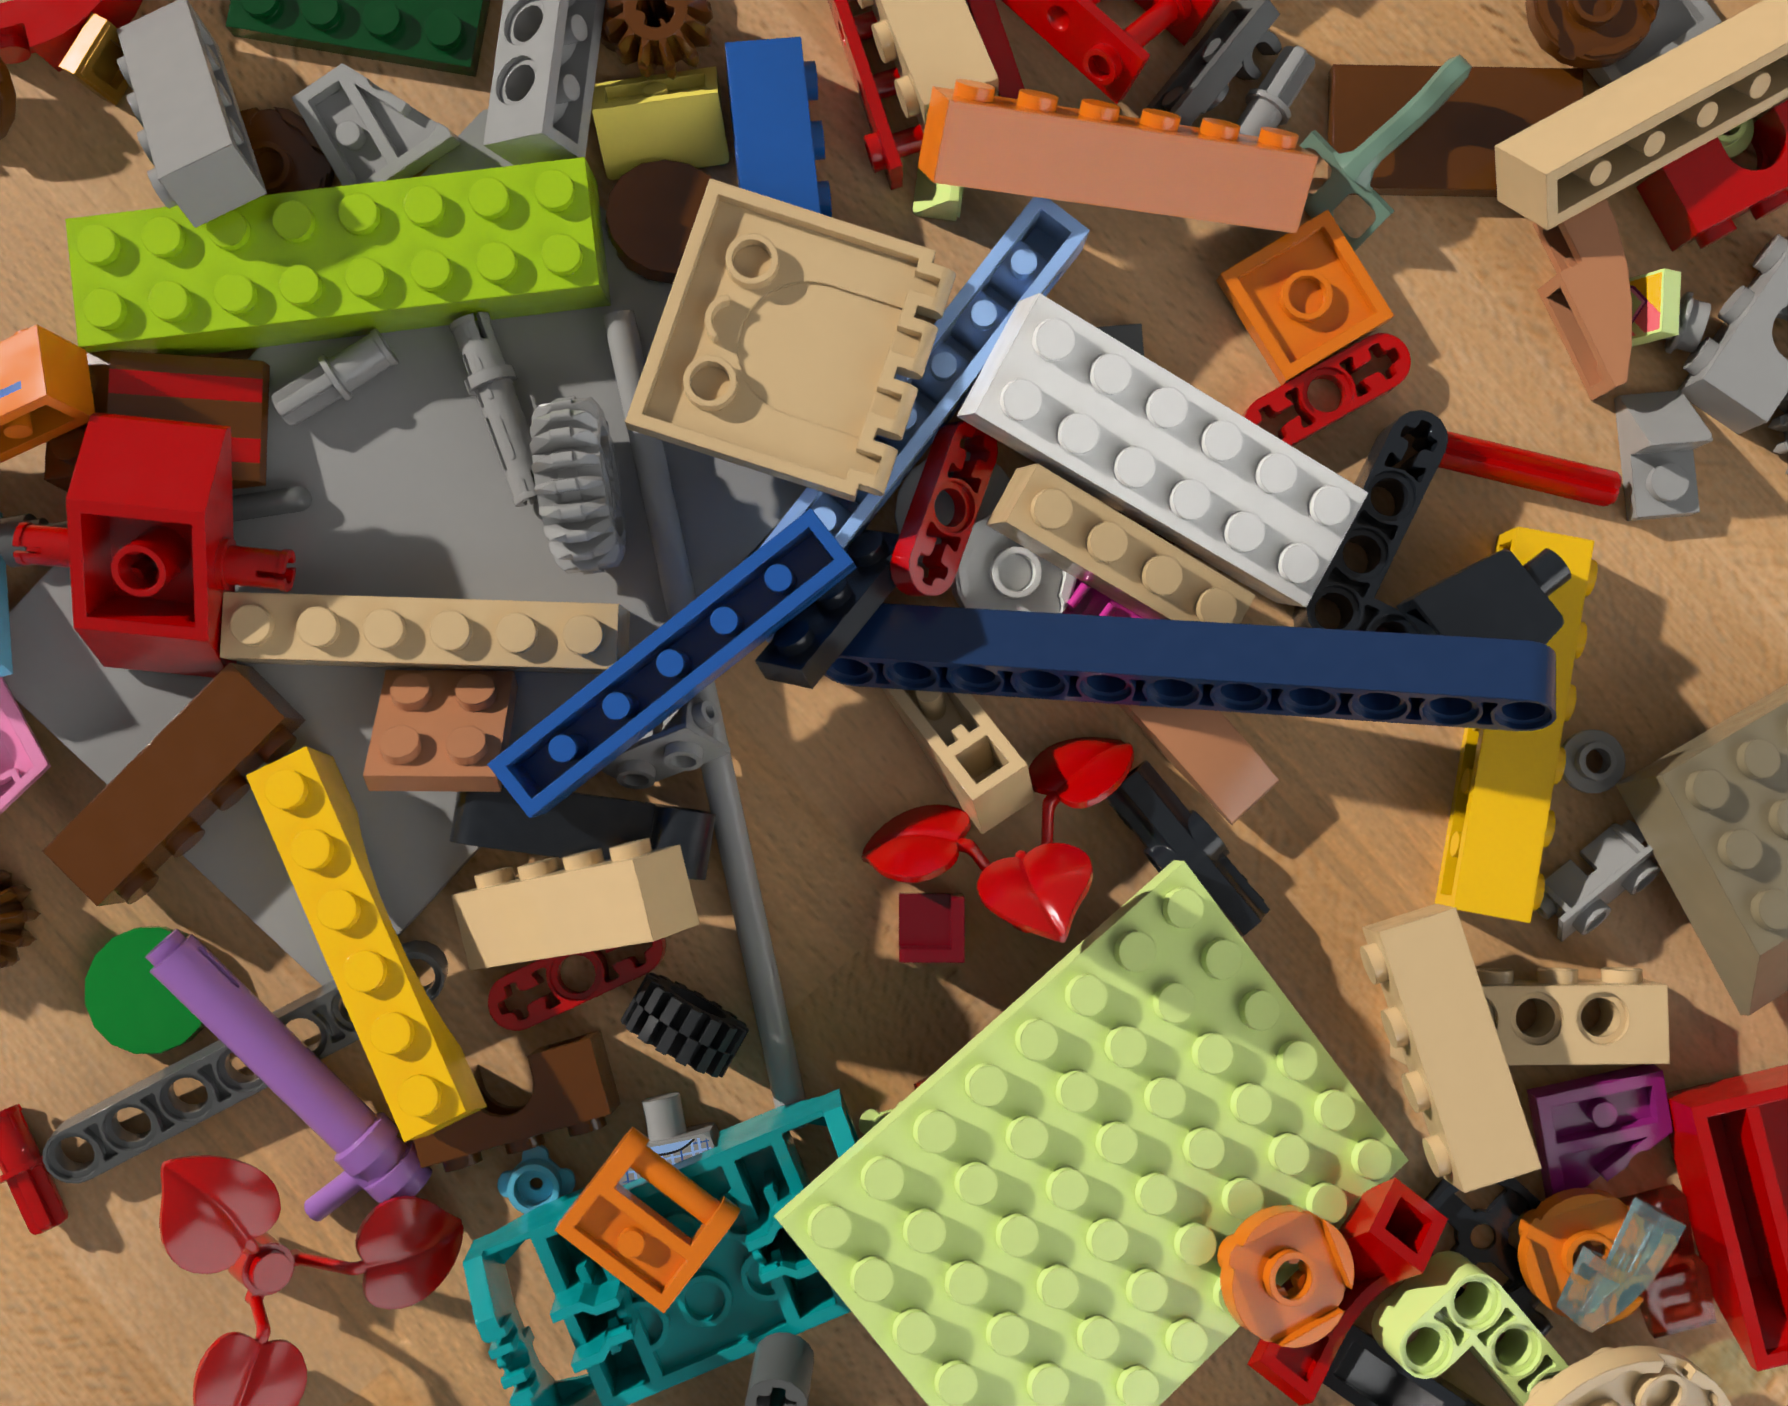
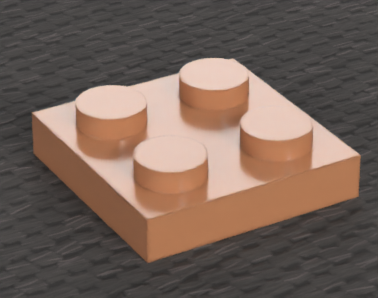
[363,670,518,792]

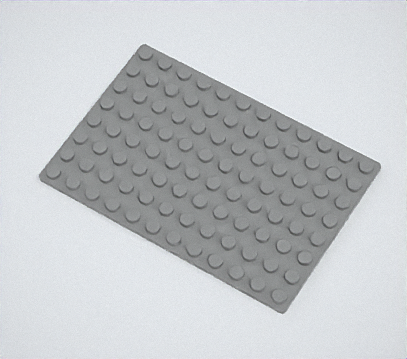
[3,109,807,986]

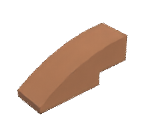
[1533,198,1632,401]
[1118,704,1279,825]

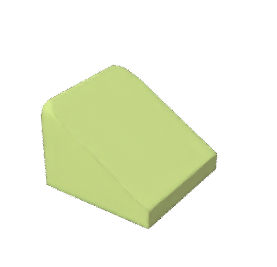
[912,168,964,221]

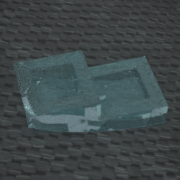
[1556,1197,1686,1333]

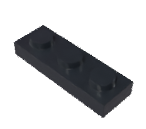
[755,529,920,689]

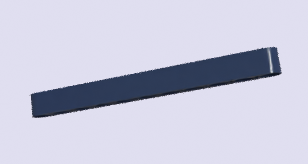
[824,603,1556,731]

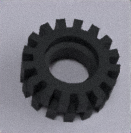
[621,972,749,1078]

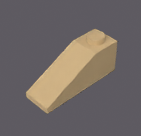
[882,688,1035,834]

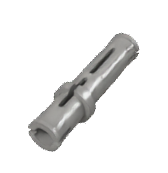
[449,312,538,507]

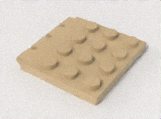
[625,178,956,502]

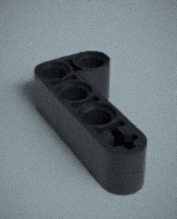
[1293,410,1448,634]
[450,784,716,880]

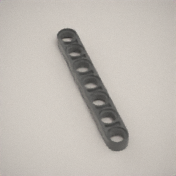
[43,940,448,1184]

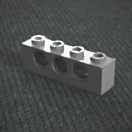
[483,0,605,165]

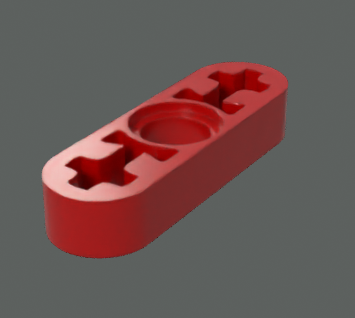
[1242,333,1411,447]
[890,421,998,596]
[488,937,667,1031]

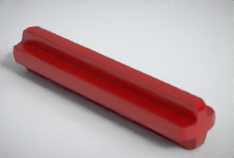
[1438,431,1622,507]

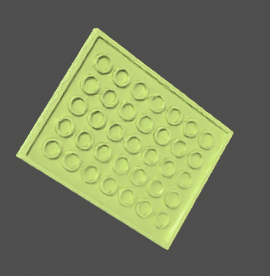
[774,860,1409,1406]

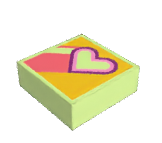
[1629,268,1681,347]

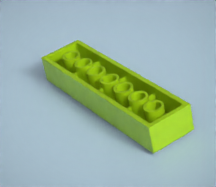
[65,157,611,356]

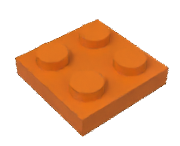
[1216,209,1394,385]

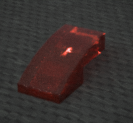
[1618,1184,1717,1339]

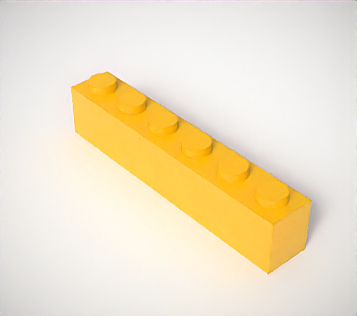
[1435,527,1598,923]

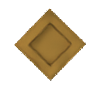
[59,13,129,106]

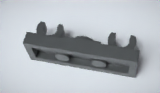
[1138,0,1282,126]

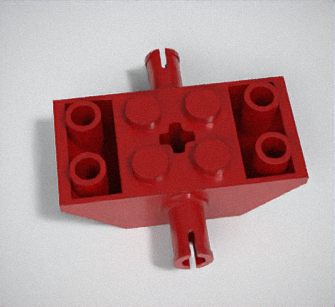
[12,412,296,678]

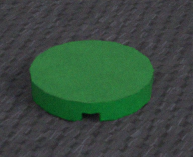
[85,926,205,1054]

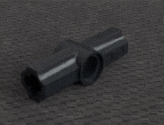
[1106,761,1270,937]

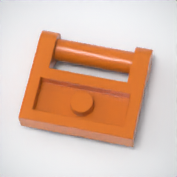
[555,1127,741,1313]

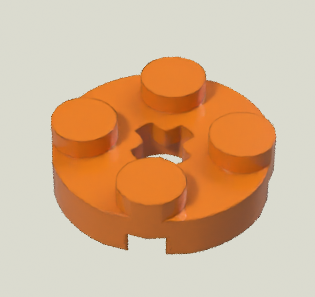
[1518,1188,1658,1326]
[1217,1204,1355,1348]

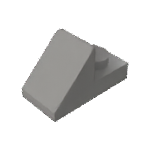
[1614,390,1713,521]

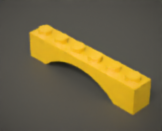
[246,746,487,1142]

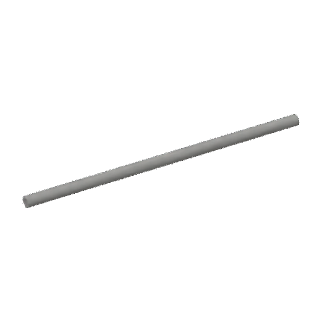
[603,310,810,1131]

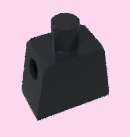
[1396,548,1571,645]

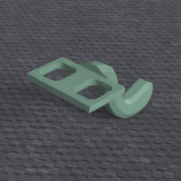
[1299,55,1472,252]

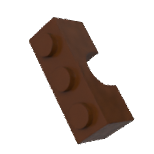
[414,1030,621,1172]

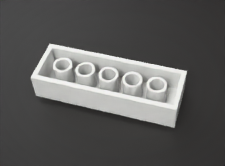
[957,293,1368,607]

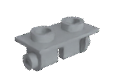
[601,697,731,789]
[1536,820,1661,942]

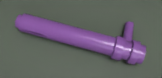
[145,929,432,1222]

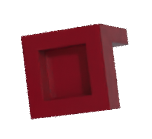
[899,893,965,963]

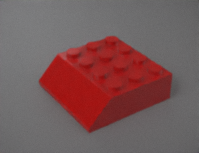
[1667,1064,1788,1372]

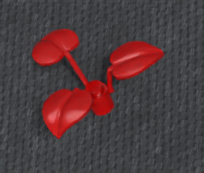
[861,737,1134,943]
[159,1155,464,1406]

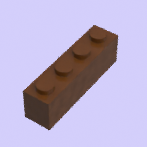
[42,662,306,906]

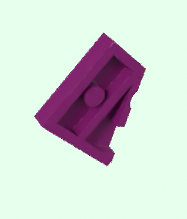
[1527,1064,1673,1198]

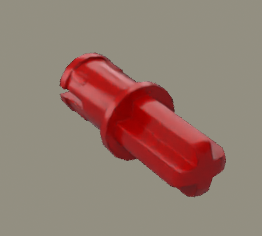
[0,1104,68,1235]

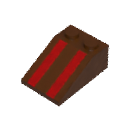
[44,350,270,492]

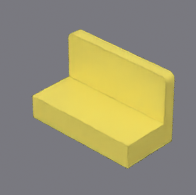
[592,66,729,180]

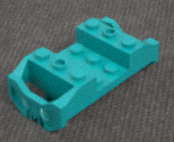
[463,1088,859,1406]

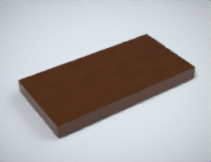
[1328,64,1583,197]

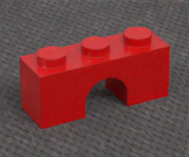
[1636,100,1788,252]

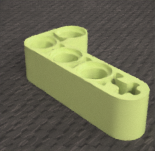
[1371,1250,1569,1406]

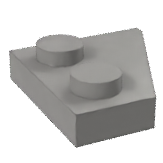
[292,63,461,186]

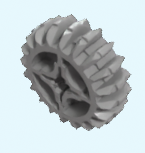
[529,396,627,575]

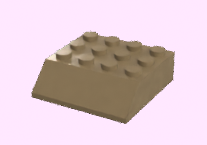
[1615,684,1788,1016]

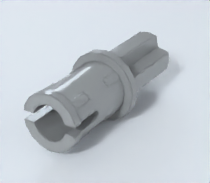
[1236,45,1315,137]
[271,328,399,426]

